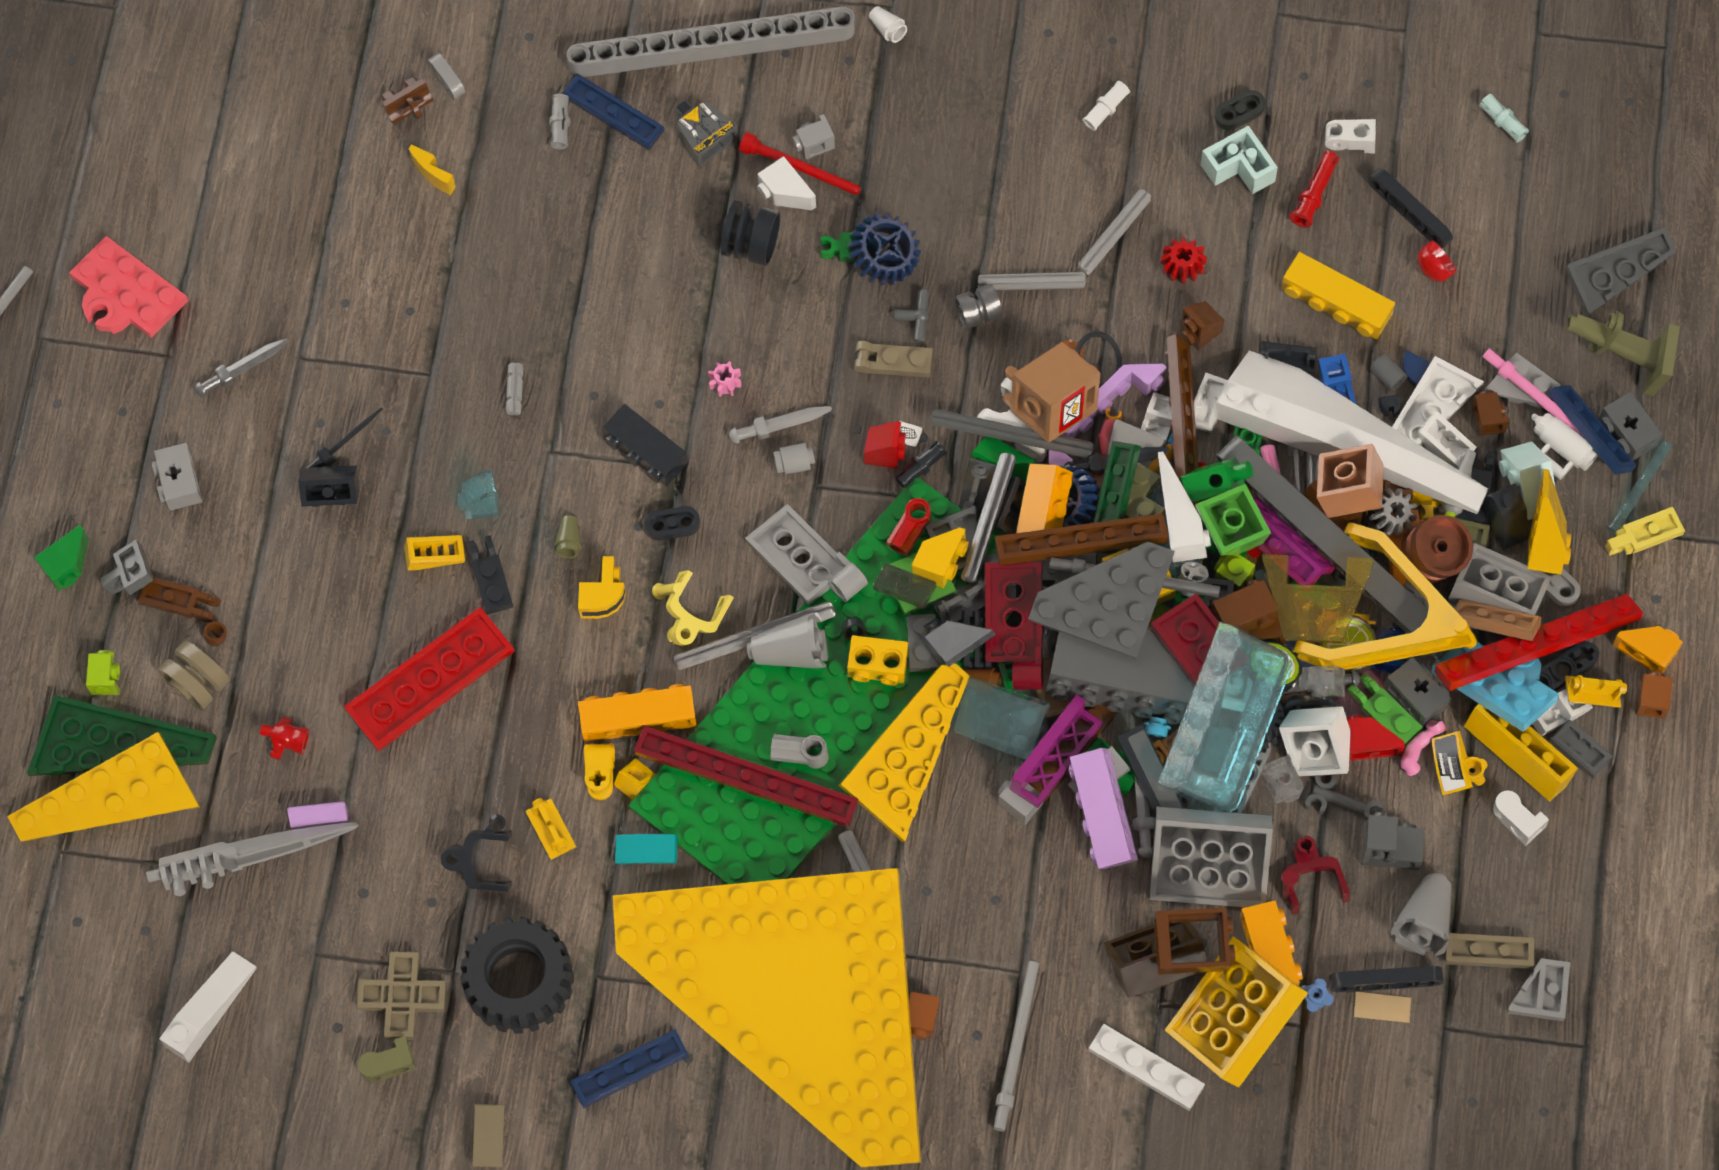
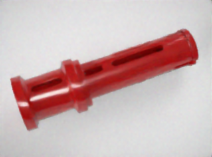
[1289,151,1340,228]

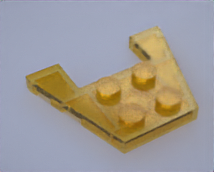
[1262,554,1374,643]

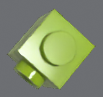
[1214,554,1255,592]

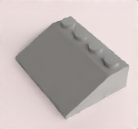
[1150,807,1273,908]

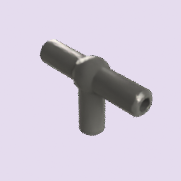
[894,289,929,343]

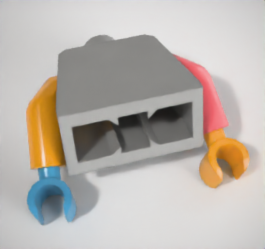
[1099,408,1174,473]

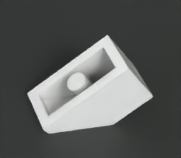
[757,157,816,210]

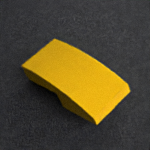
[409,145,456,196]

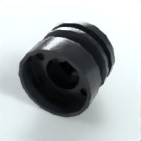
[720,200,781,266]

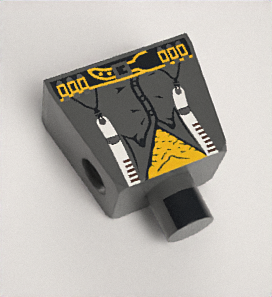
[675,101,739,168]

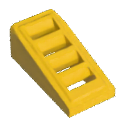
[404,535,465,571]

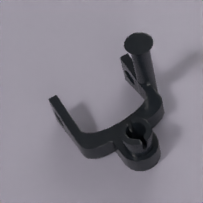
[441,814,512,892]

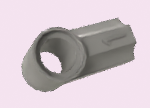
[770,734,829,769]

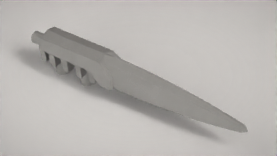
[146,822,359,896]

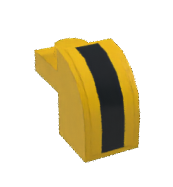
[578,556,626,619]

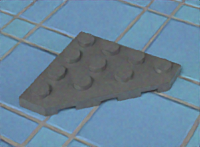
[1028,542,1175,659]

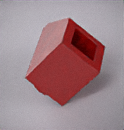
[864,421,906,469]

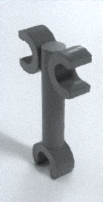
[1305,775,1384,822]

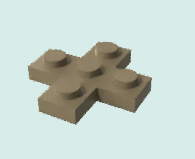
[357,952,447,1040]

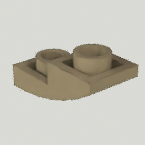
[473,1104,505,1167]

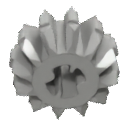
[1369,488,1417,536]

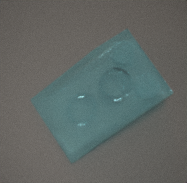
[953,677,1051,759]

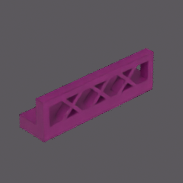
[1253,497,1336,590]
[1009,694,1102,808]

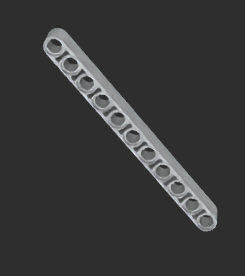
[566,7,855,77]

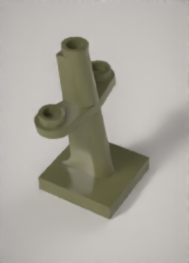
[1566,311,1680,396]

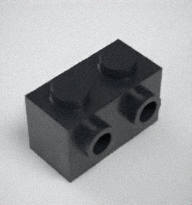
[298,465,360,507]

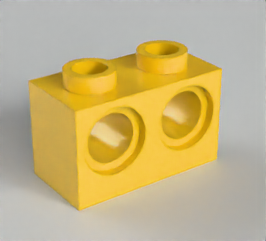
[847,636,908,685]

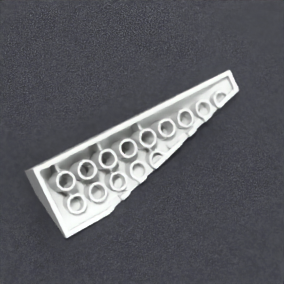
[1217,350,1488,514]

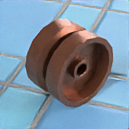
[1400,515,1473,583]

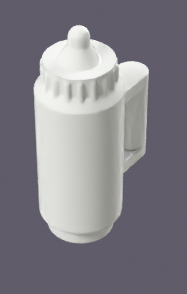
[1531,413,1598,480]

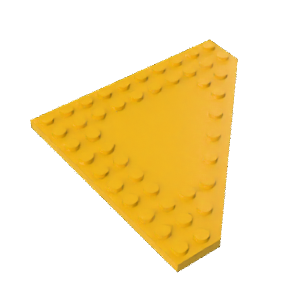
[613,868,921,1168]

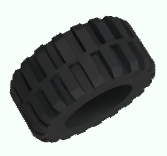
[460,917,574,1034]

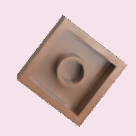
[1317,444,1384,518]

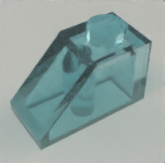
[457,469,500,520]

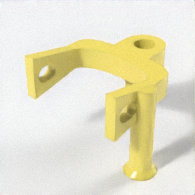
[652,570,734,646]

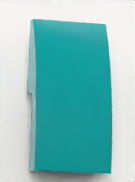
[615,834,677,865]

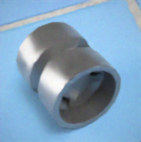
[954,284,1003,329]

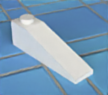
[1158,452,1211,562]
[160,951,257,1063]

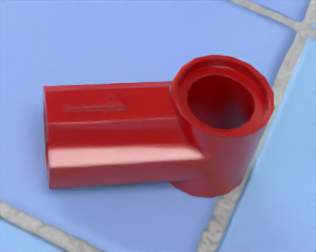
[886,498,932,556]

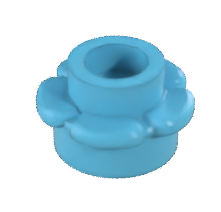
[1143,717,1171,738]

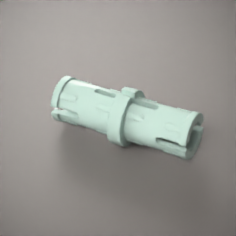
[1479,94,1529,143]

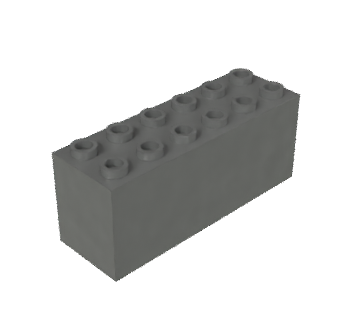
[1045,629,1226,730]

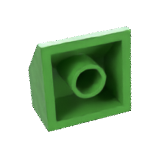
[1195,484,1271,555]

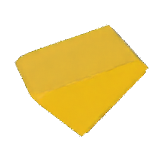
[614,758,656,800]

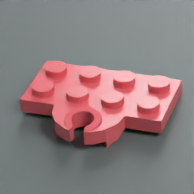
[69,236,188,338]

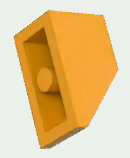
[1612,626,1683,673]

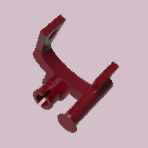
[1281,836,1350,915]

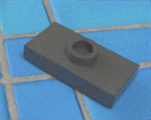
[1549,719,1613,779]

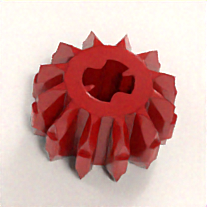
[1160,236,1207,284]

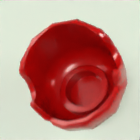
[1417,241,1457,282]

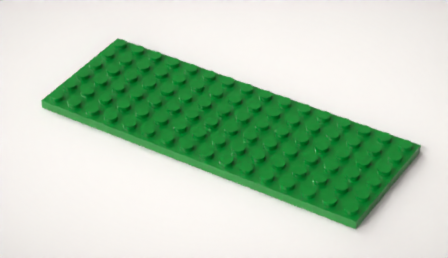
[629,477,1022,885]

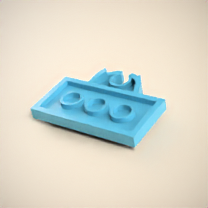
[1431,642,1559,732]

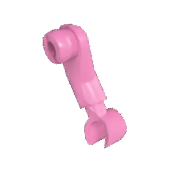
[1400,720,1447,776]

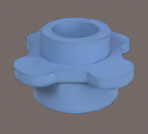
[1302,979,1334,1012]

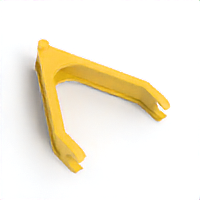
[1293,523,1477,671]

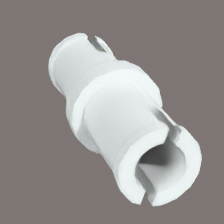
[1082,81,1130,131]

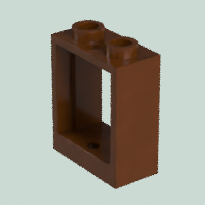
[1154,908,1235,974]

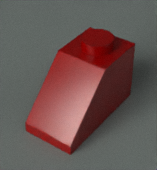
[1347,715,1405,761]

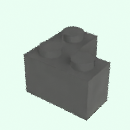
[1361,812,1424,870]

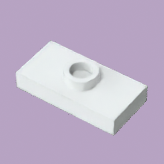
[1194,373,1228,434]

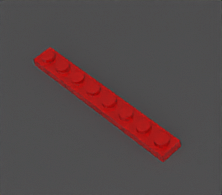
[1434,594,1643,691]

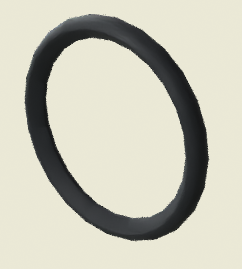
[1075,331,1122,388]

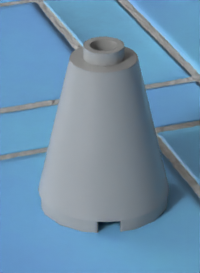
[747,612,828,669]
[1391,873,1452,956]

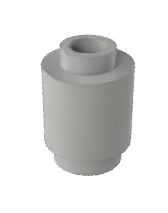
[773,443,815,475]

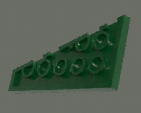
[27,695,217,776]

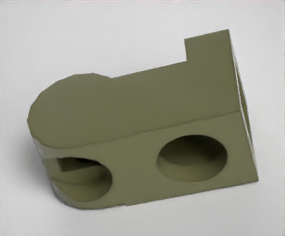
[358,1036,417,1082]

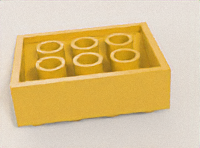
[1165,936,1308,1087]

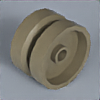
[157,640,230,711]

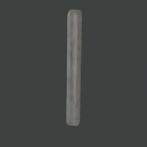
[961,453,1016,583]

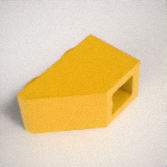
[912,528,969,589]

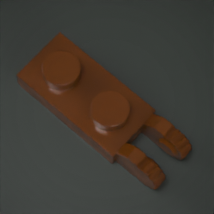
[138,577,221,623]

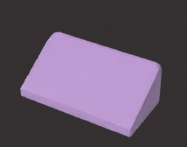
[287,801,349,830]

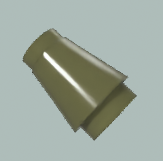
[554,515,581,559]

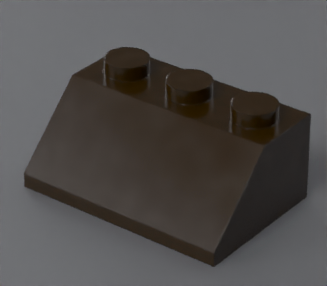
[1104,922,1208,998]

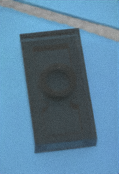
[873,563,936,609]

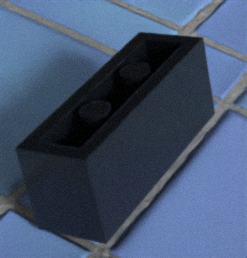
[603,403,688,487]

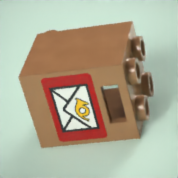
[1003,342,1100,443]

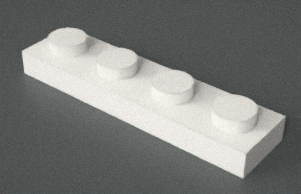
[1088,1024,1205,1111]

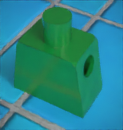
[1181,457,1253,503]

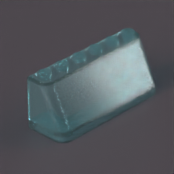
[1158,622,1292,812]

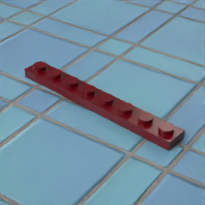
[634,725,859,828]

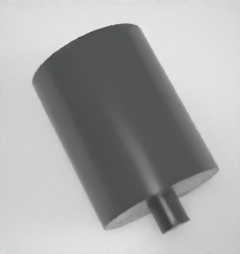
[1370,354,1408,391]

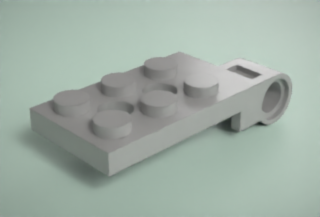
[745,504,868,605]

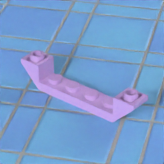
[1048,364,1167,466]

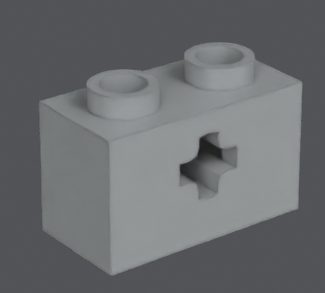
[152,443,202,511]

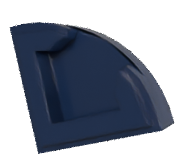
[1403,350,1431,387]

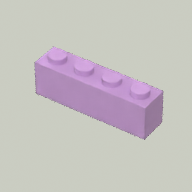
[1069,748,1138,869]

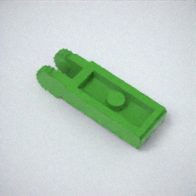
[1347,673,1423,745]

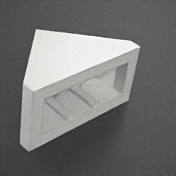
[1418,411,1476,468]

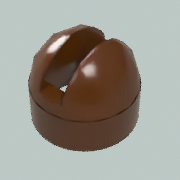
[204,621,227,646]

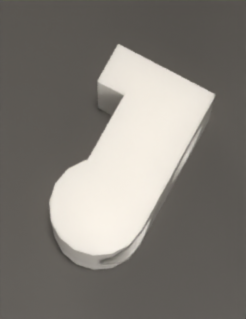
[1325,119,1376,153]
[1493,791,1549,846]

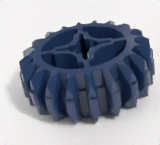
[848,213,921,286]
[1060,466,1101,527]

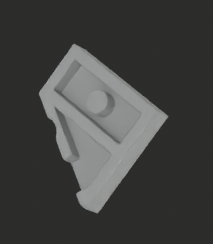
[1484,352,1561,409]
[1507,958,1570,1021]

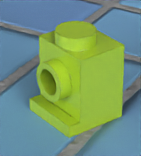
[86,650,120,695]

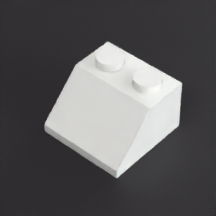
[1279,707,1350,777]

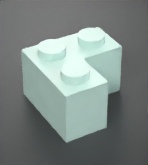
[1201,126,1278,194]
[1499,441,1555,520]

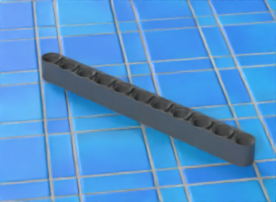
[1216,436,1447,660]

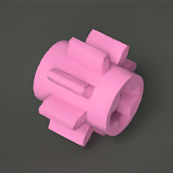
[708,361,742,397]

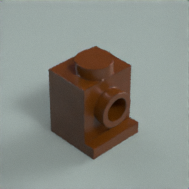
[1472,390,1509,436]

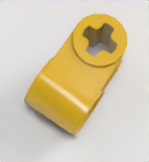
[584,744,615,800]

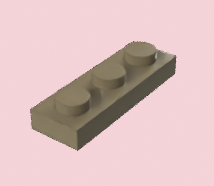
[1445,933,1534,969]

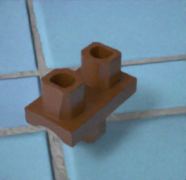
[381,77,434,125]

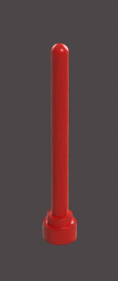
[739,132,861,195]

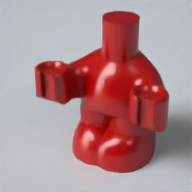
[259,717,310,760]

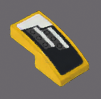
[1432,731,1473,795]

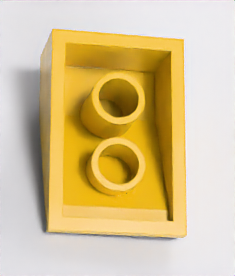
[1527,469,1571,575]

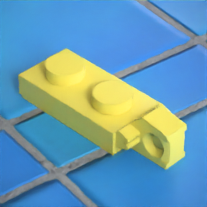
[1605,507,1685,556]

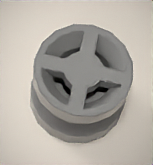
[1177,561,1208,597]

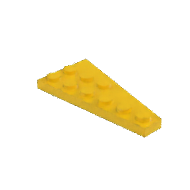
[839,663,970,842]
[7,732,200,842]

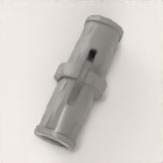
[549,94,571,150]

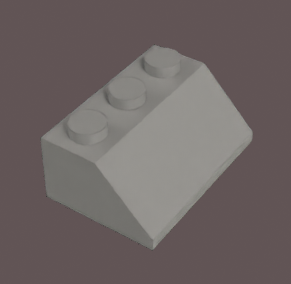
[1447,543,1552,615]

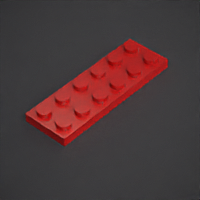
[344,607,515,752]

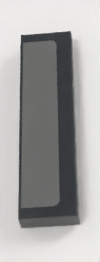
[1116,724,1184,818]

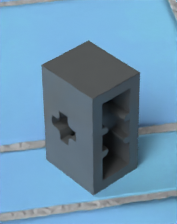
[1599,391,1663,461]
[1383,657,1451,728]

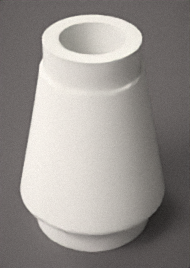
[869,6,907,43]

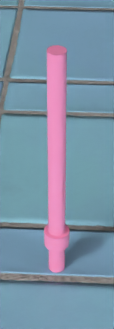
[1482,348,1585,439]

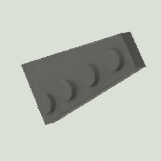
[1565,227,1677,316]

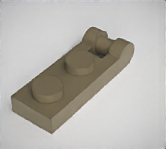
[854,341,933,378]

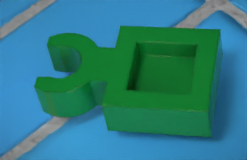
[820,232,867,262]

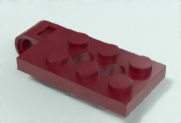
[985,562,1044,690]

